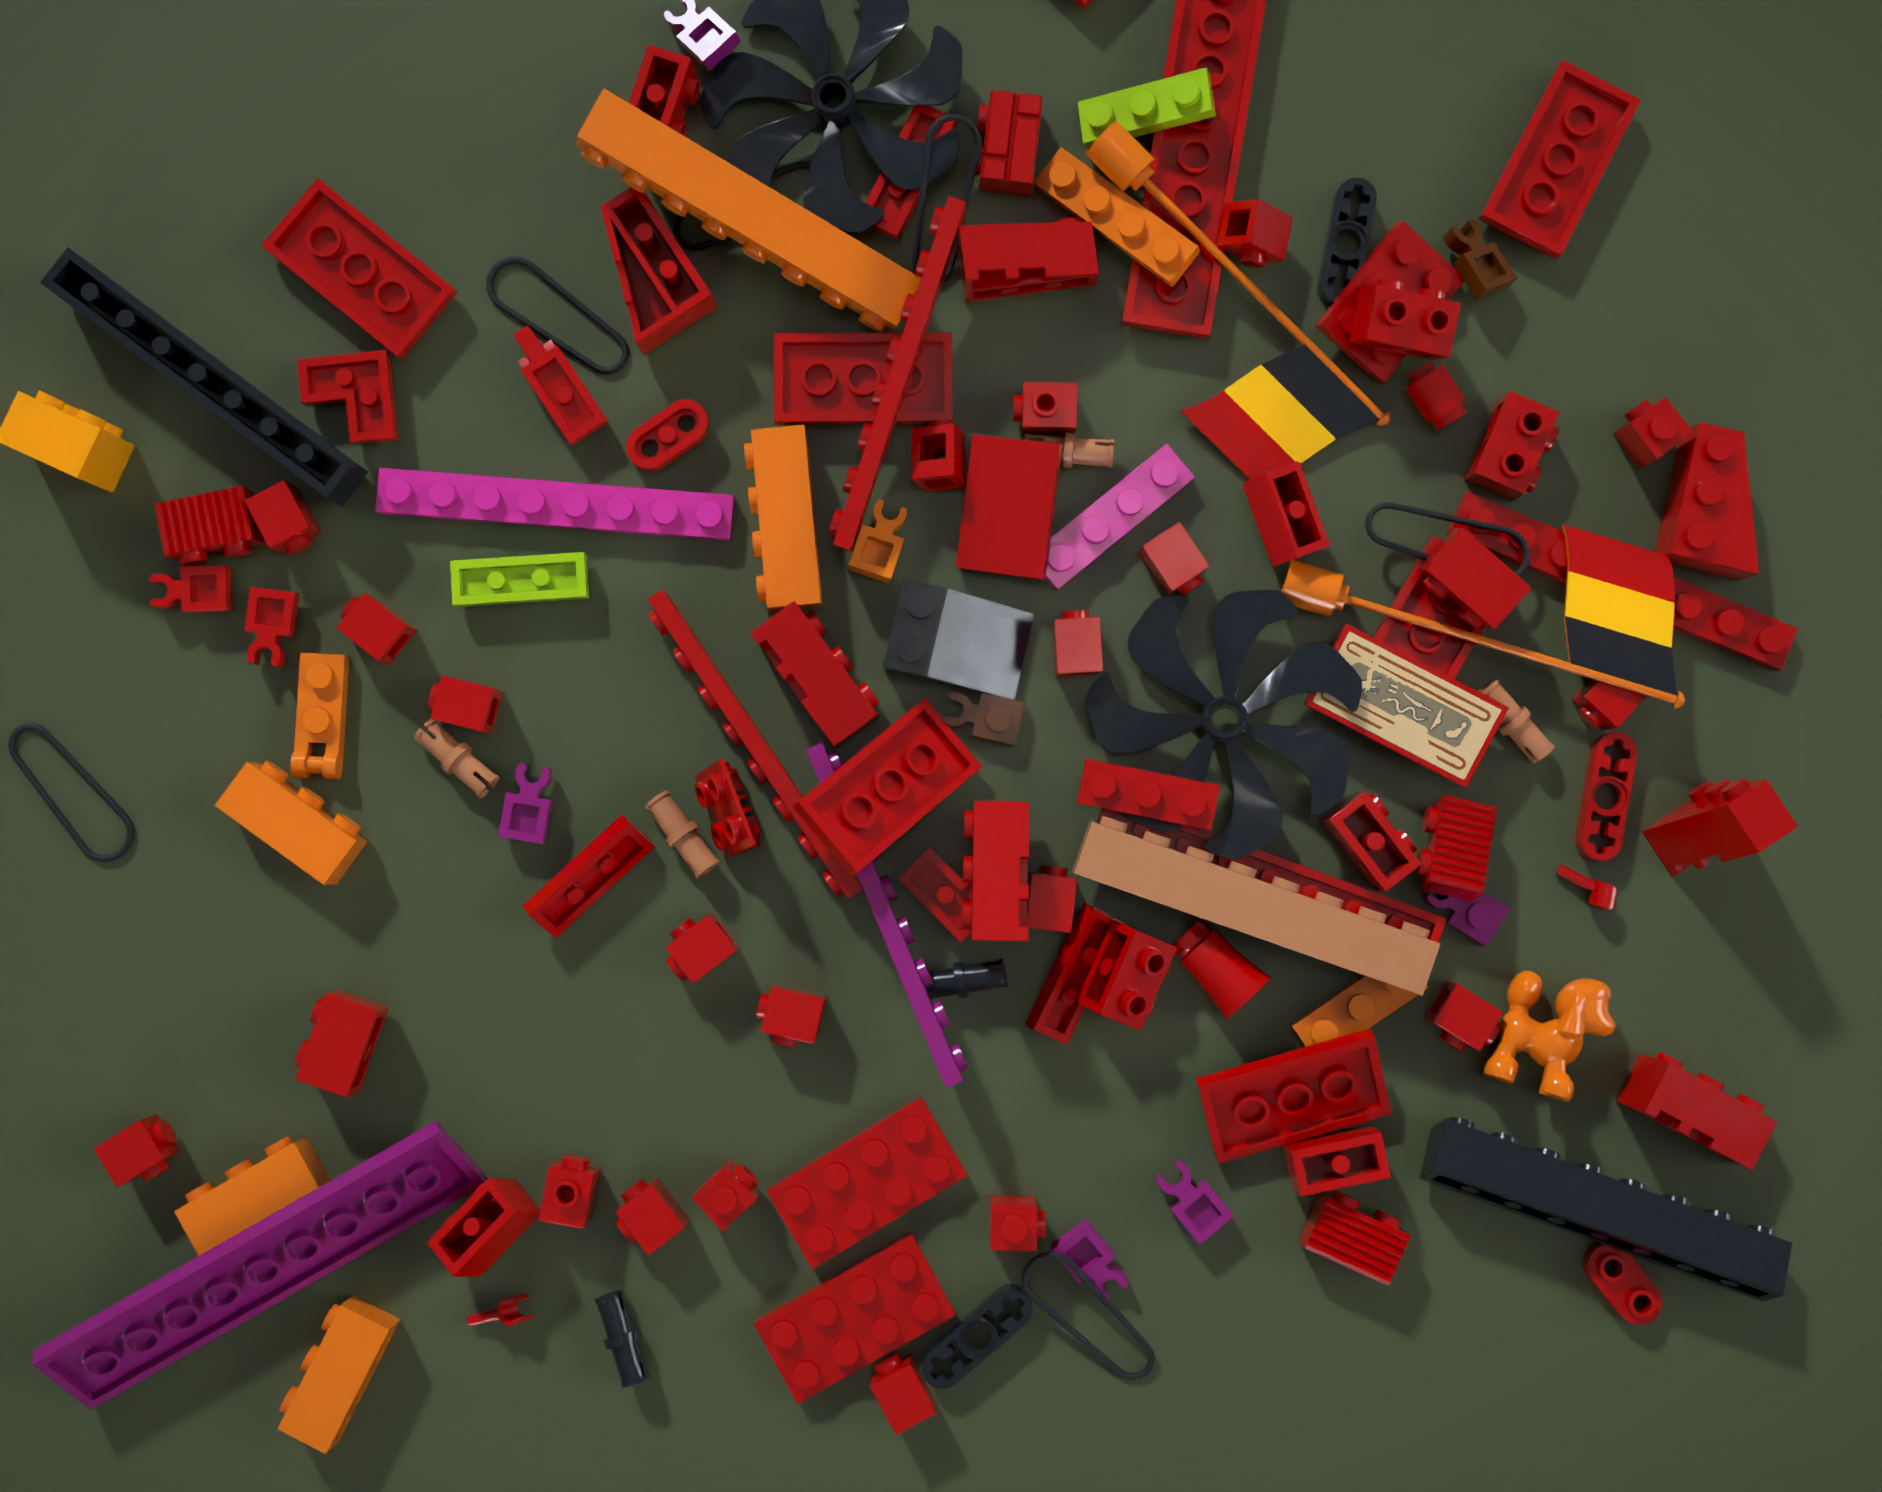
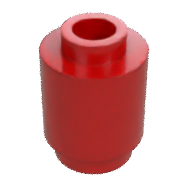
[1405,361,1468,431]

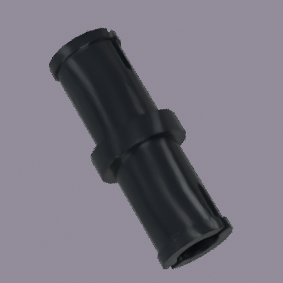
[926,958,1008,999]
[594,1289,650,1388]

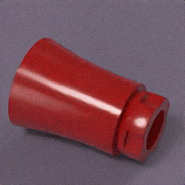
[1172,918,1271,1020]

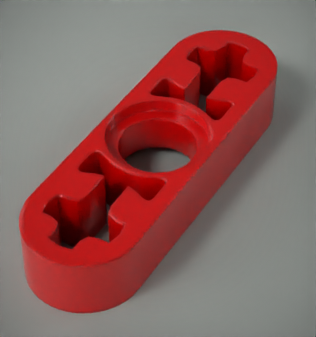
[1575,732,1637,861]

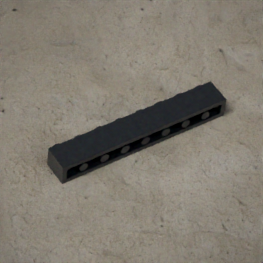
[40,247,368,507]
[1419,1117,1792,1302]

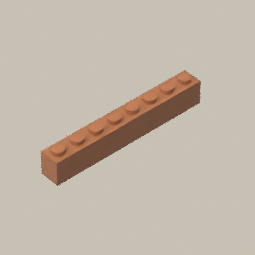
[1072,816,1441,996]

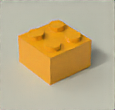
[0,390,136,493]

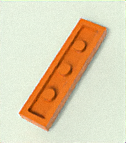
[1034,147,1200,287]

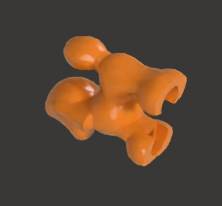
[1483,971,1617,1102]

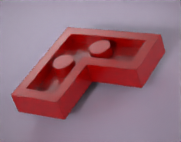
[297,350,399,446]
[898,847,972,943]

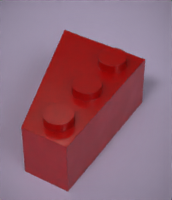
[600,187,718,356]
[958,218,1099,302]
[1655,422,1759,581]
[750,601,880,749]
[1642,777,1798,876]
[962,801,1029,941]
[1616,1051,1777,1170]

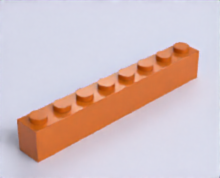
[576,88,921,332]

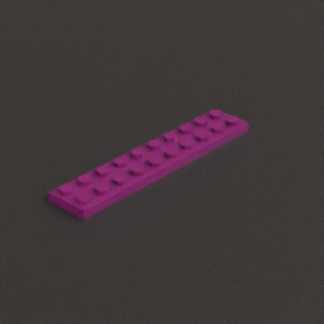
[32,1120,485,1410]

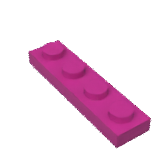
[1045,444,1195,591]

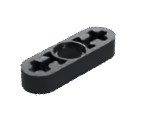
[1317,178,1377,307]
[922,1284,1033,1389]

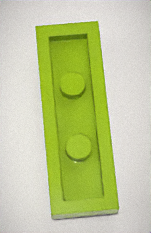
[1078,67,1216,149]
[450,552,589,607]

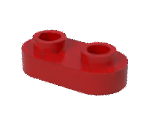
[626,399,709,472]
[1583,1242,1662,1325]

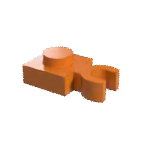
[847,499,907,584]

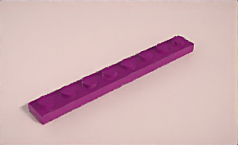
[806,743,969,1088]

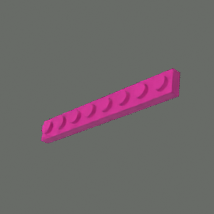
[375,468,735,542]

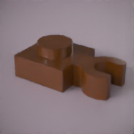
[1443,219,1518,300]
[943,692,1025,746]

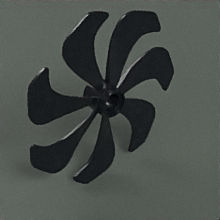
[700,0,963,234]
[1086,590,1362,860]

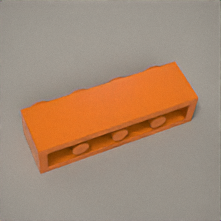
[744,425,823,613]

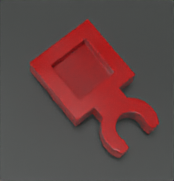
[149,565,232,614]
[244,587,300,668]

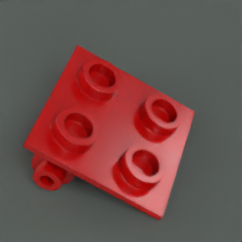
[694,759,762,859]

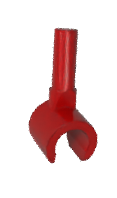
[1556,864,1617,910]
[467,1293,533,1327]

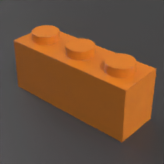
[214,760,368,885]
[174,1136,332,1256]
[277,1295,401,1454]

